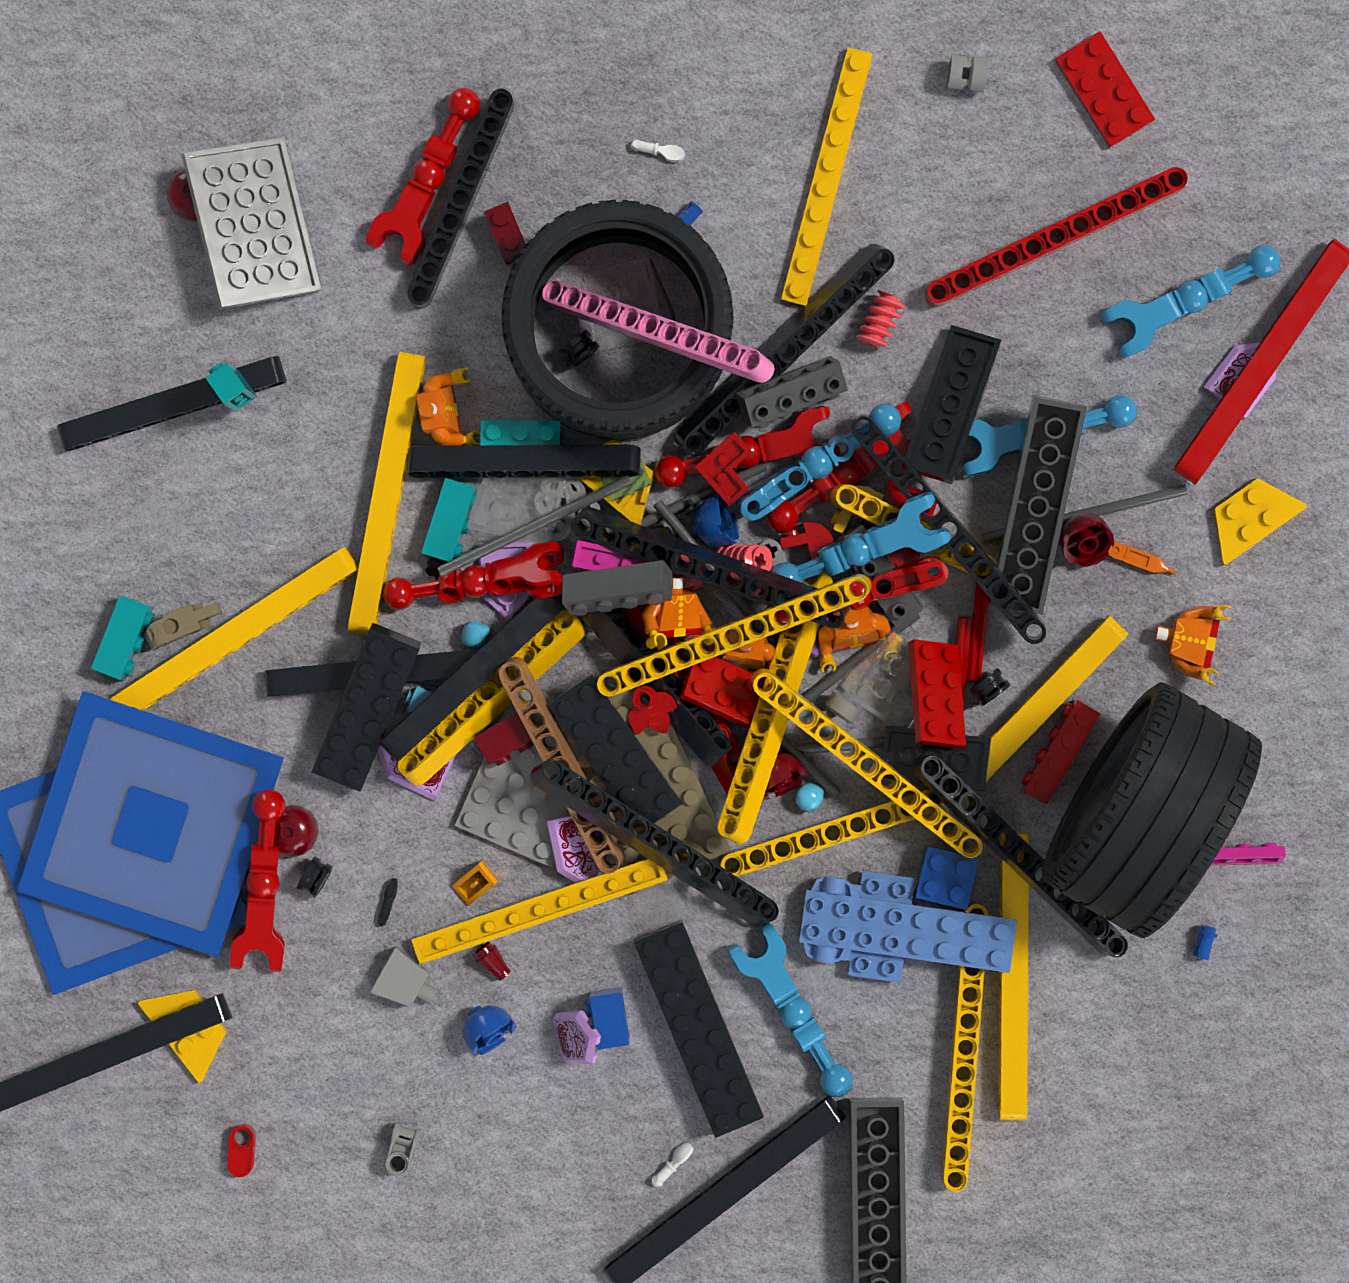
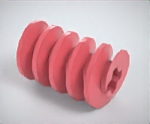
[855,290,906,349]
[717,544,773,578]

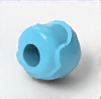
[461,621,490,649]
[795,783,824,813]

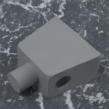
[371,946,438,1007]

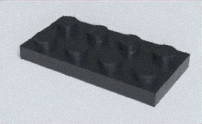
[882,725,991,792]

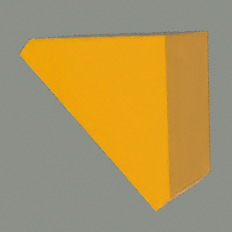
[452,860,500,906]

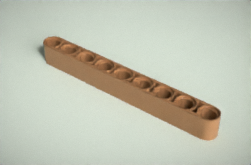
[499,657,625,874]

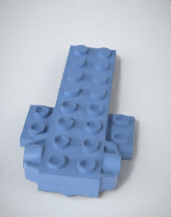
[799,870,1017,983]

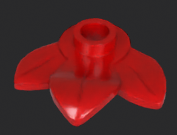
[628,686,677,735]

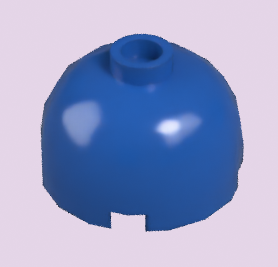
[691,494,739,548]
[462,1005,516,1056]

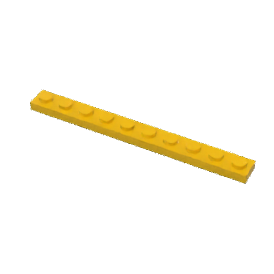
[781,47,873,307]
[411,859,668,965]

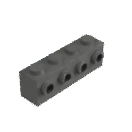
[735,356,847,428]
[836,520,923,628]
[562,560,672,616]

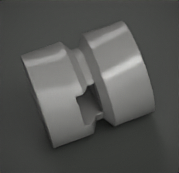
[947,54,989,93]
[821,692,861,735]

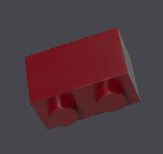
[484,202,526,264]
[474,712,534,766]

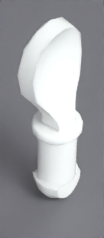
[630,139,685,162]
[652,1143,694,1187]

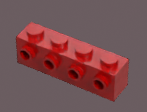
[1021,700,1101,804]

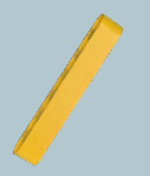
[830,484,997,576]

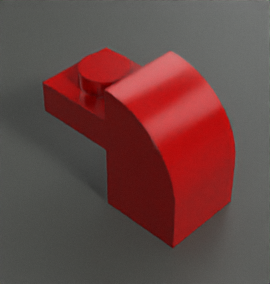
[779,522,834,560]

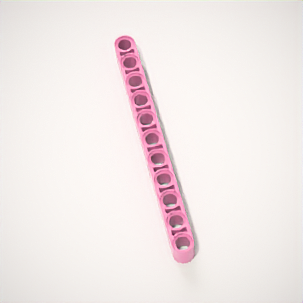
[542,280,774,383]

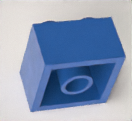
[913,845,979,910]
[585,987,630,1050]

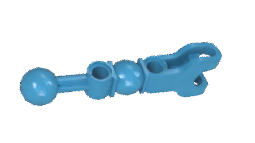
[1100,245,1281,359]
[961,395,1137,478]
[736,404,901,520]
[770,492,952,595]
[728,923,853,1097]

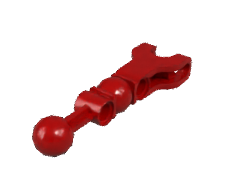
[366,88,480,266]
[766,402,911,533]
[654,406,840,488]
[382,542,564,610]
[765,556,948,631]
[230,789,286,972]

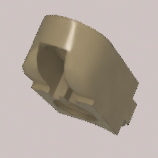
[146,602,222,650]

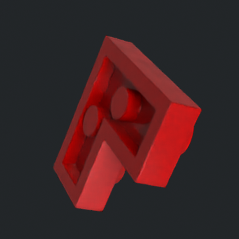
[695,431,752,506]

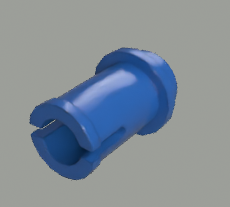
[678,201,703,226]
[1193,925,1218,960]

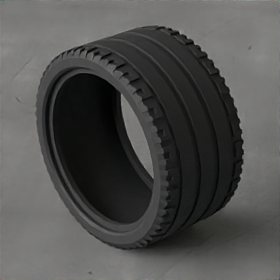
[501,200,734,439]
[1043,682,1262,938]

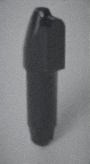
[378,878,398,927]

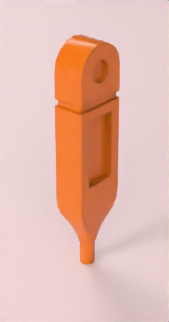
[1108,542,1176,575]

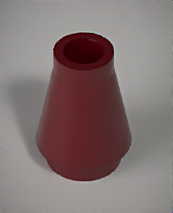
[473,941,511,981]

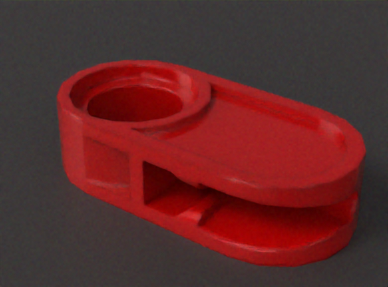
[227,1124,256,1178]

